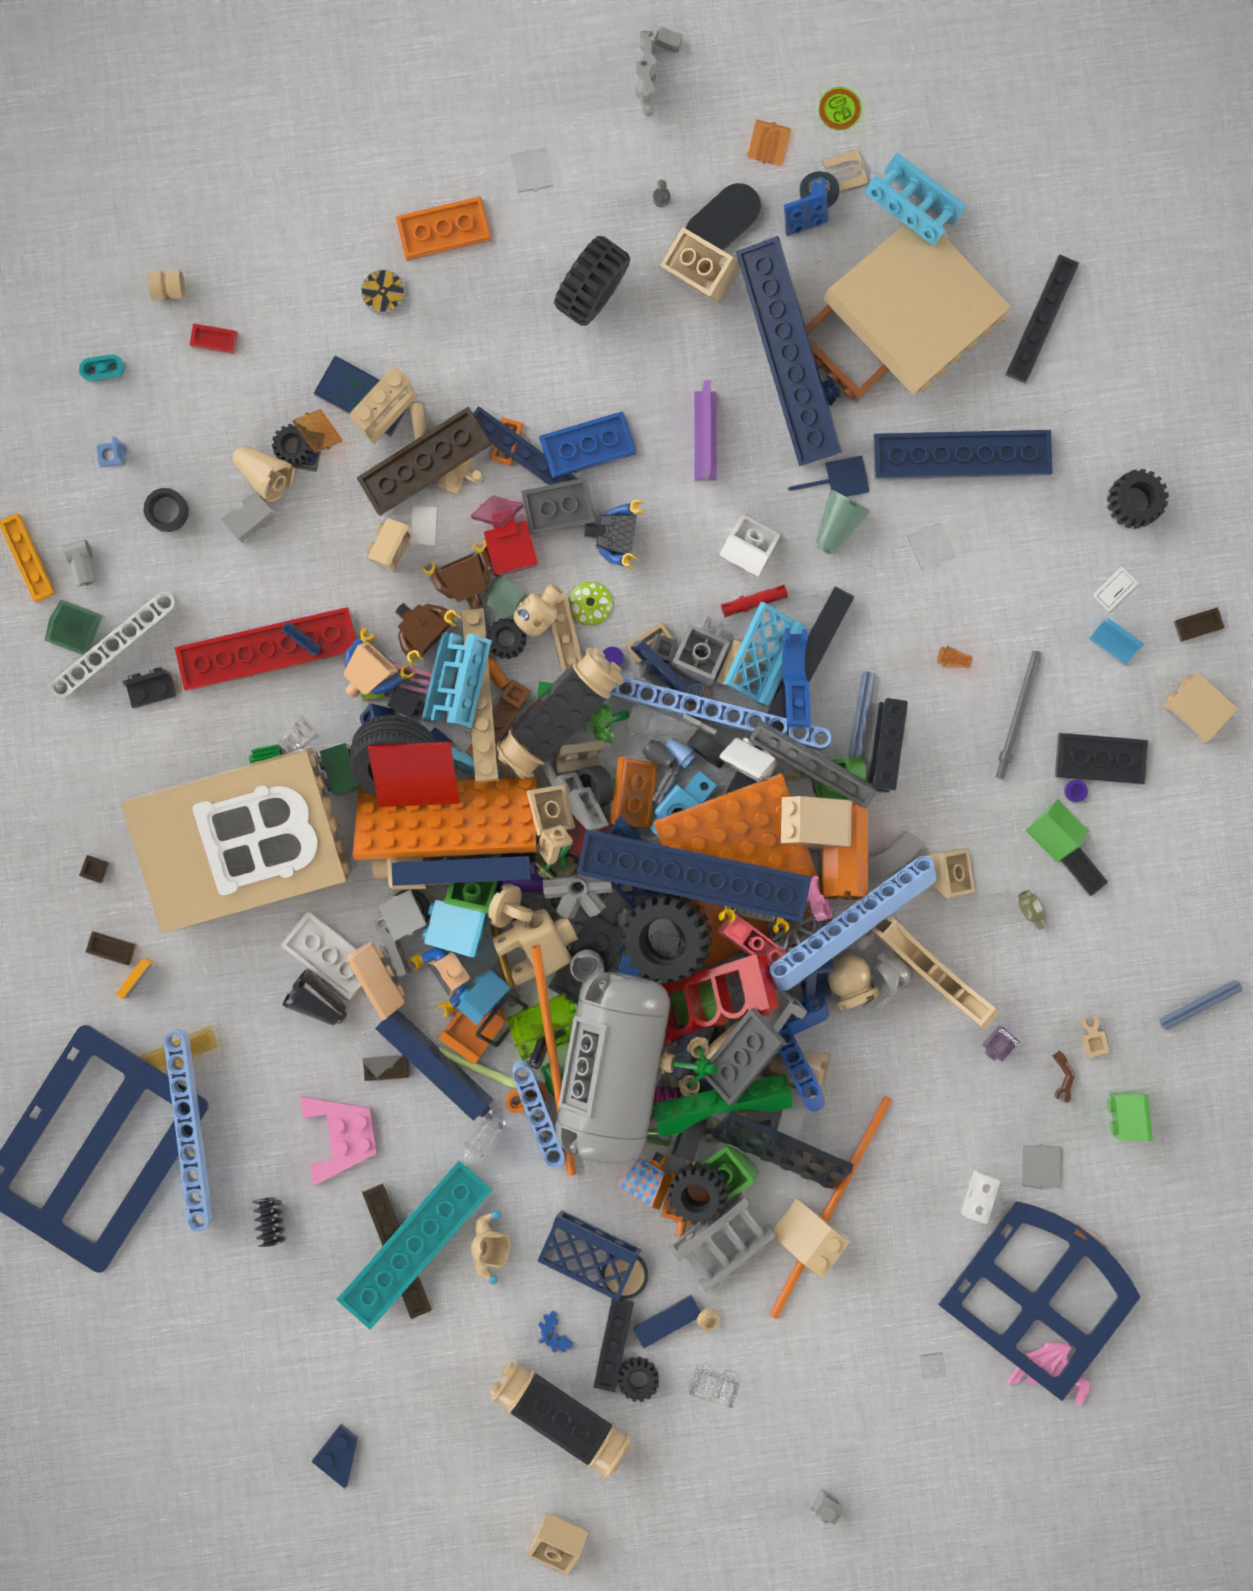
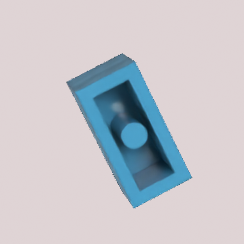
[457,970,511,1025]

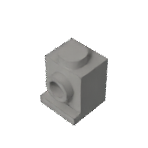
[810,1489,844,1525]

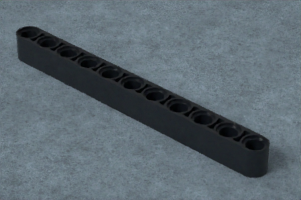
[725,586,855,794]

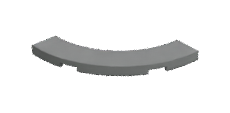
[810,831,925,881]

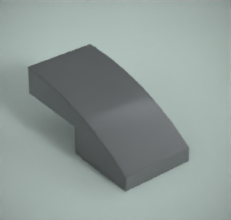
[640,634,678,684]

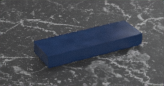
[630,640,689,692]
[633,1295,701,1349]

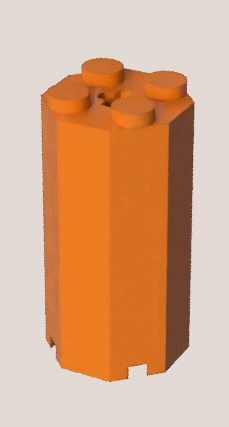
[821,801,868,900]

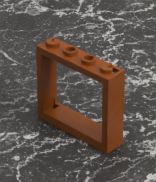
[806,304,889,403]

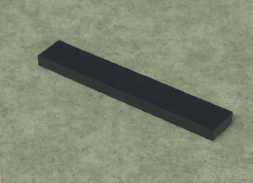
[1005,254,1079,384]
[671,1026,726,1162]

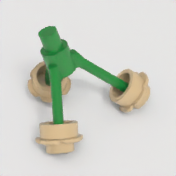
[659,1037,718,1096]

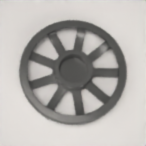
[768,905,817,951]

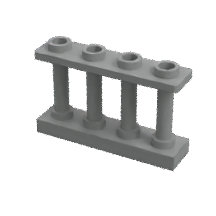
[669,1192,776,1293]

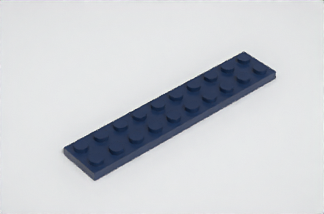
[736,236,843,466]
[577,829,812,922]

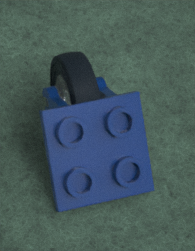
[784,171,839,236]

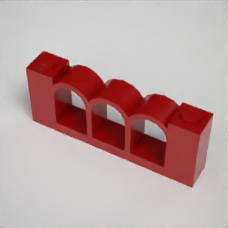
[661,954,779,1047]

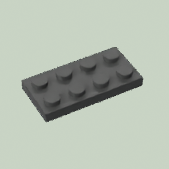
[705,1008,786,1105]

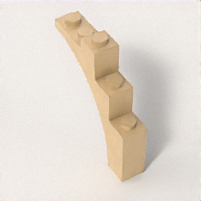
[871,916,1000,1029]

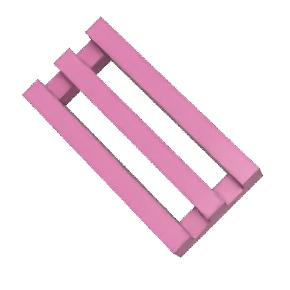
[392,663,432,695]

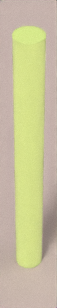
[439,1046,517,1089]

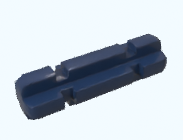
[281,622,322,657]

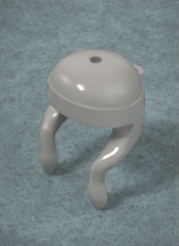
[862,953,912,1008]

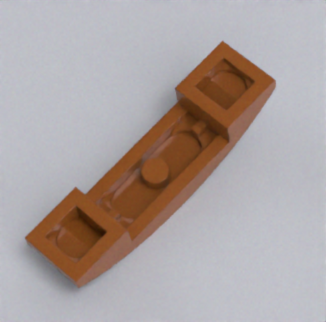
[466,679,531,757]

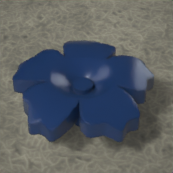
[822,379,841,406]

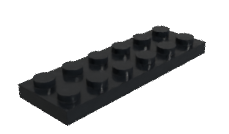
[712,1110,854,1190]

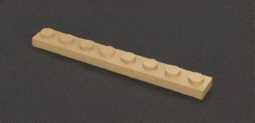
[462,608,499,783]

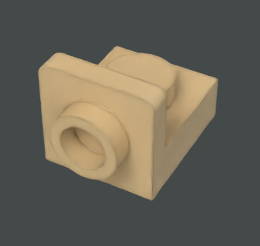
[537,825,572,865]

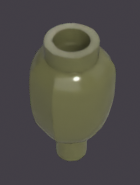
[1018,890,1046,930]

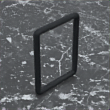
[476,993,529,1047]

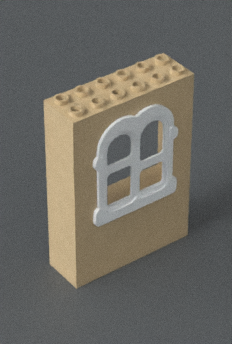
[120,746,352,933]

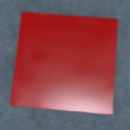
[368,742,459,807]

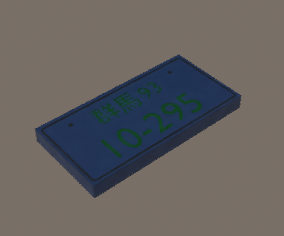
[313,355,407,437]

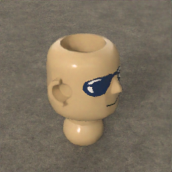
[514,584,564,637]

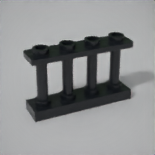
[868,698,908,793]

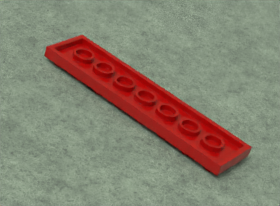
[174,607,356,691]

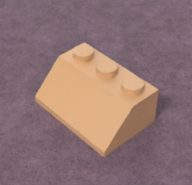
[347,942,406,1021]

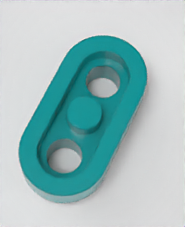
[79,354,125,382]

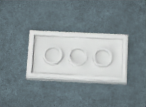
[280,910,362,1001]

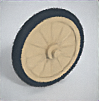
[601,1255,648,1299]

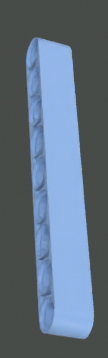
[770,856,937,991]
[164,1029,213,1232]

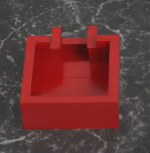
[483,512,538,577]

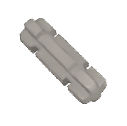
[652,764,682,804]

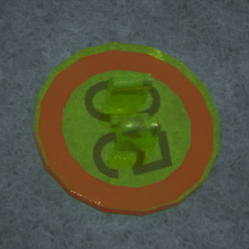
[818,87,862,131]

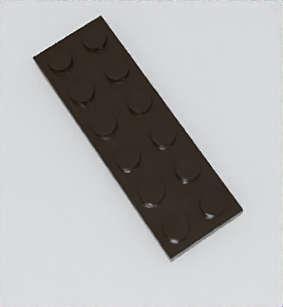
[356,406,492,516]

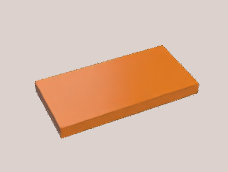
[395,196,492,261]

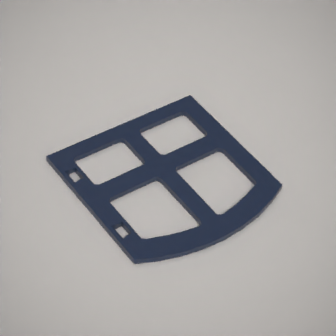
[938,1201,1141,1401]

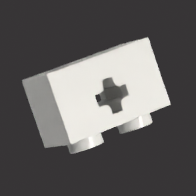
[961,1170,1000,1224]

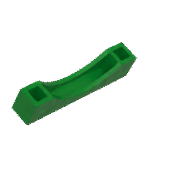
[653,1074,793,1137]

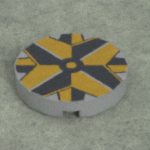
[361,270,405,315]

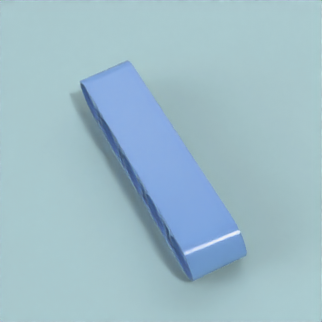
[512,1060,564,1168]

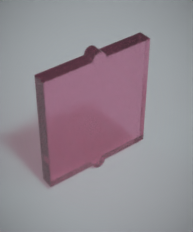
[471,495,524,527]

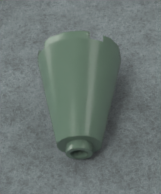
[816,490,870,554]

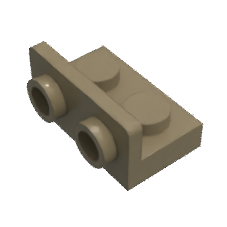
[554,740,606,774]

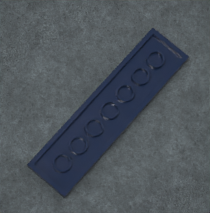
[873,430,1053,479]

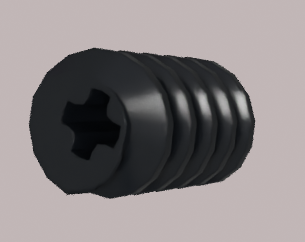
[252,1197,286,1247]

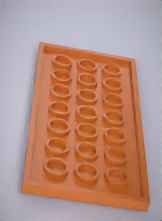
[353,776,537,860]

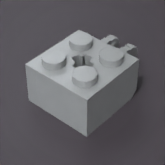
[671,616,730,687]

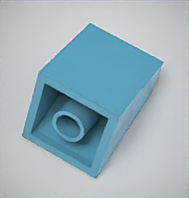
[422,899,489,958]

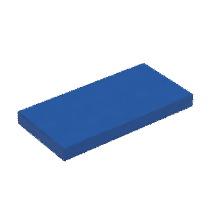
[539,411,637,479]

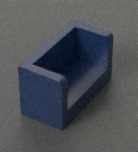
[800,959,834,1001]

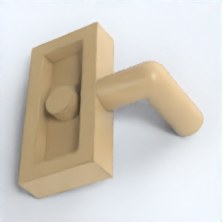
[437,456,483,495]

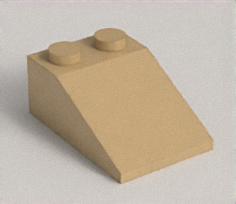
[660,227,741,303]
[773,1198,851,1279]

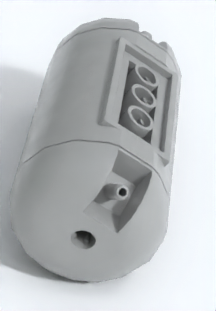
[555,972,670,1164]

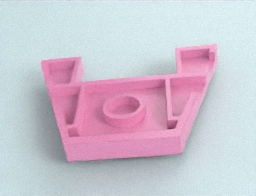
[300,1097,377,1185]

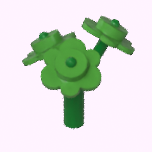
[582,703,630,743]

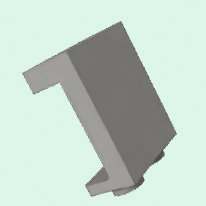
[764,984,807,1055]

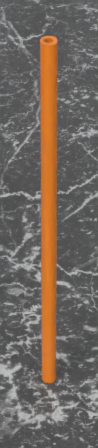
[531,945,576,1176]
[769,1095,892,1319]

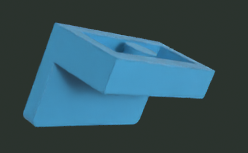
[1089,618,1144,665]

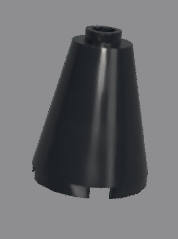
[282,968,347,1026]

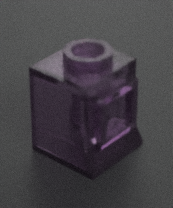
[982,1025,1020,1062]

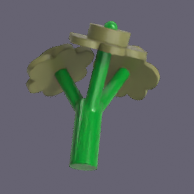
[534,840,577,880]

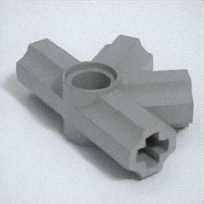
[543,872,613,919]

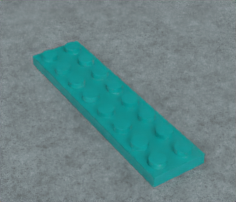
[336,1160,492,1330]

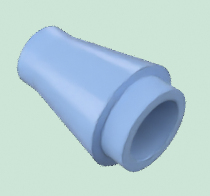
[664,737,697,769]

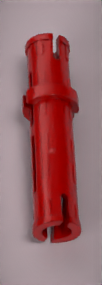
[721,584,788,618]

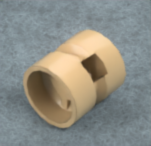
[148,269,186,301]

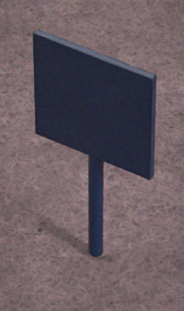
[788,455,870,497]

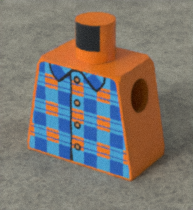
[617,1151,671,1210]

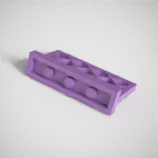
[694,380,717,481]

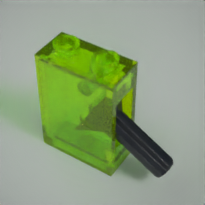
[507,993,576,1070]

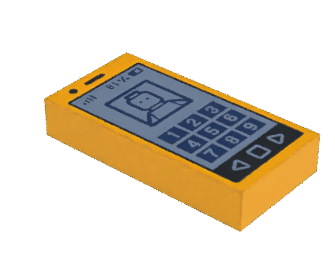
[116,958,155,999]

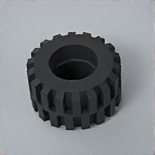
[1107,469,1169,529]
[668,1162,728,1225]

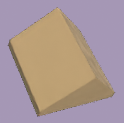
[527,784,575,836]

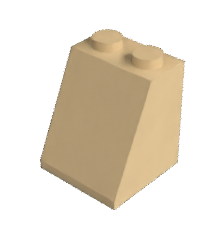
[781,796,852,849]

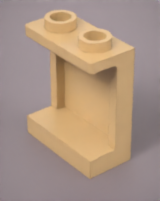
[1163,673,1238,743]

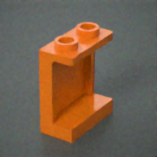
[438,1006,507,1065]

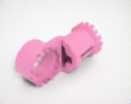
[806,876,832,922]

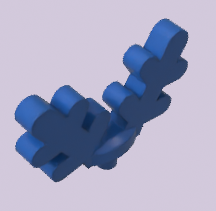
[538,1310,573,1352]

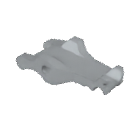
[635,31,657,116]

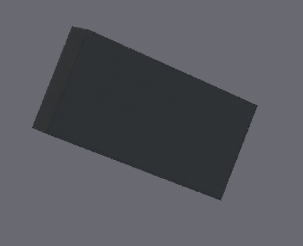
[1061,848,1108,896]

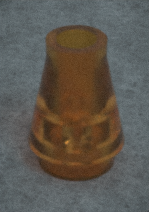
[937,646,972,668]

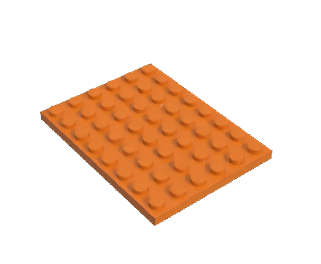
[653,774,832,968]

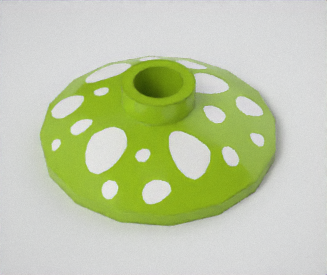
[569,582,612,625]

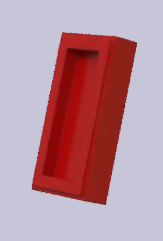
[189,323,238,354]

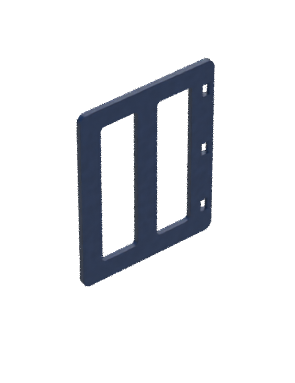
[0,1025,209,1273]

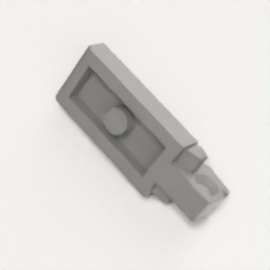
[374,917,411,977]

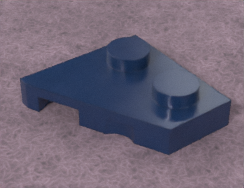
[311,1424,358,1489]

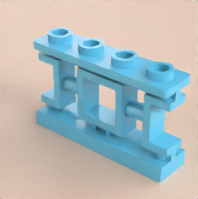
[422,632,492,728]

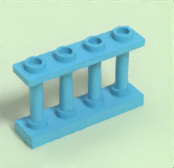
[865,152,967,246]

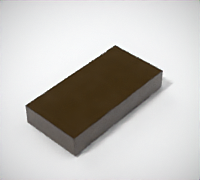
[1173,607,1224,642]
[85,931,136,966]
[363,1055,410,1081]

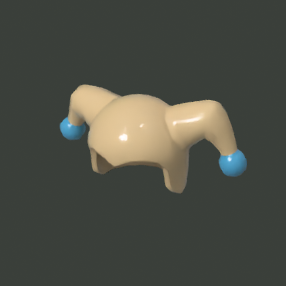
[471,1210,510,1285]

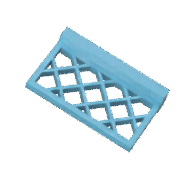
[724,602,805,706]

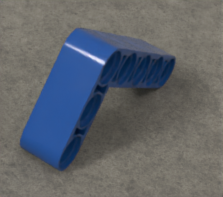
[778,998,830,1112]

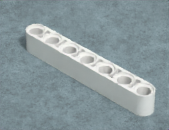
[50,591,175,698]

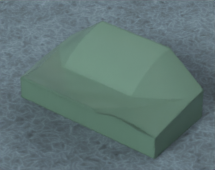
[485,575,529,619]

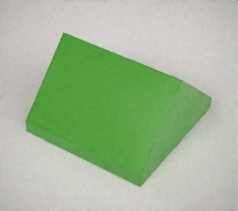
[1026,799,1089,862]

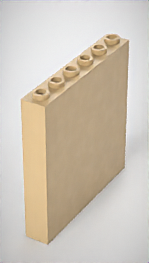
[823,224,1011,396]

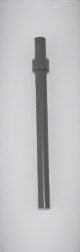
[995,650,1041,780]

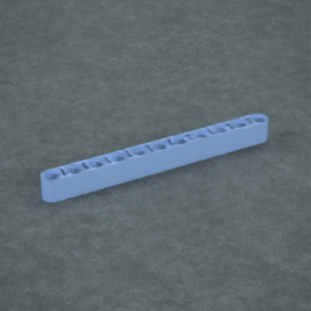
[610,677,831,751]

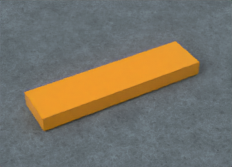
[0,513,56,603]

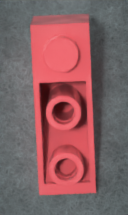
[716,914,787,968]

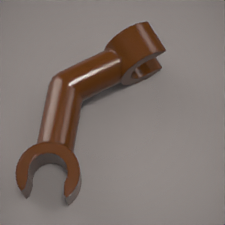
[1052,1051,1075,1103]

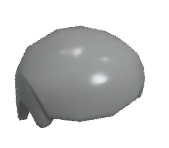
[570,950,604,983]

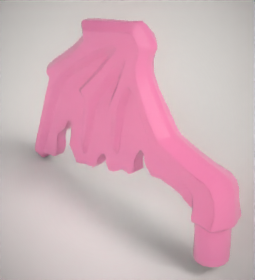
[1007,1342,1090,1405]

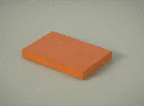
[610,757,658,829]

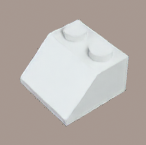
[719,514,781,576]
[720,738,778,782]

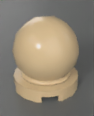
[828,955,881,1011]

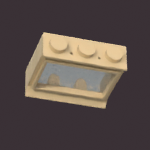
[349,365,419,444]

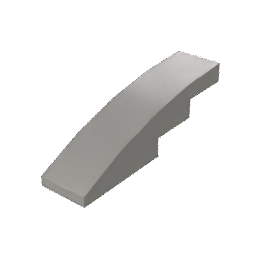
[541,759,609,830]

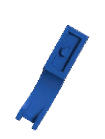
[782,628,811,728]

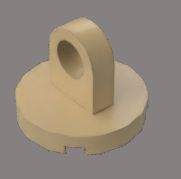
[488,883,534,928]

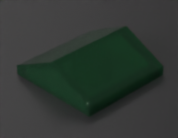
[44,599,103,655]

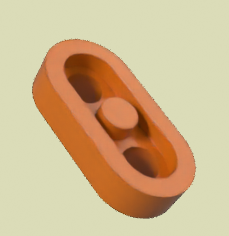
[505,1080,548,1113]

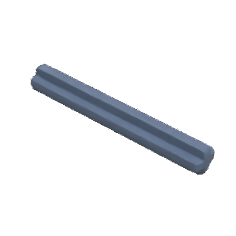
[849,671,875,758]
[1159,980,1243,1030]

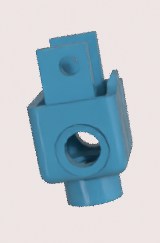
[649,771,717,836]

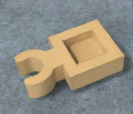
[1080,1016,1110,1058]

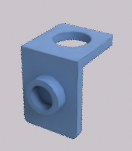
[97,436,126,467]

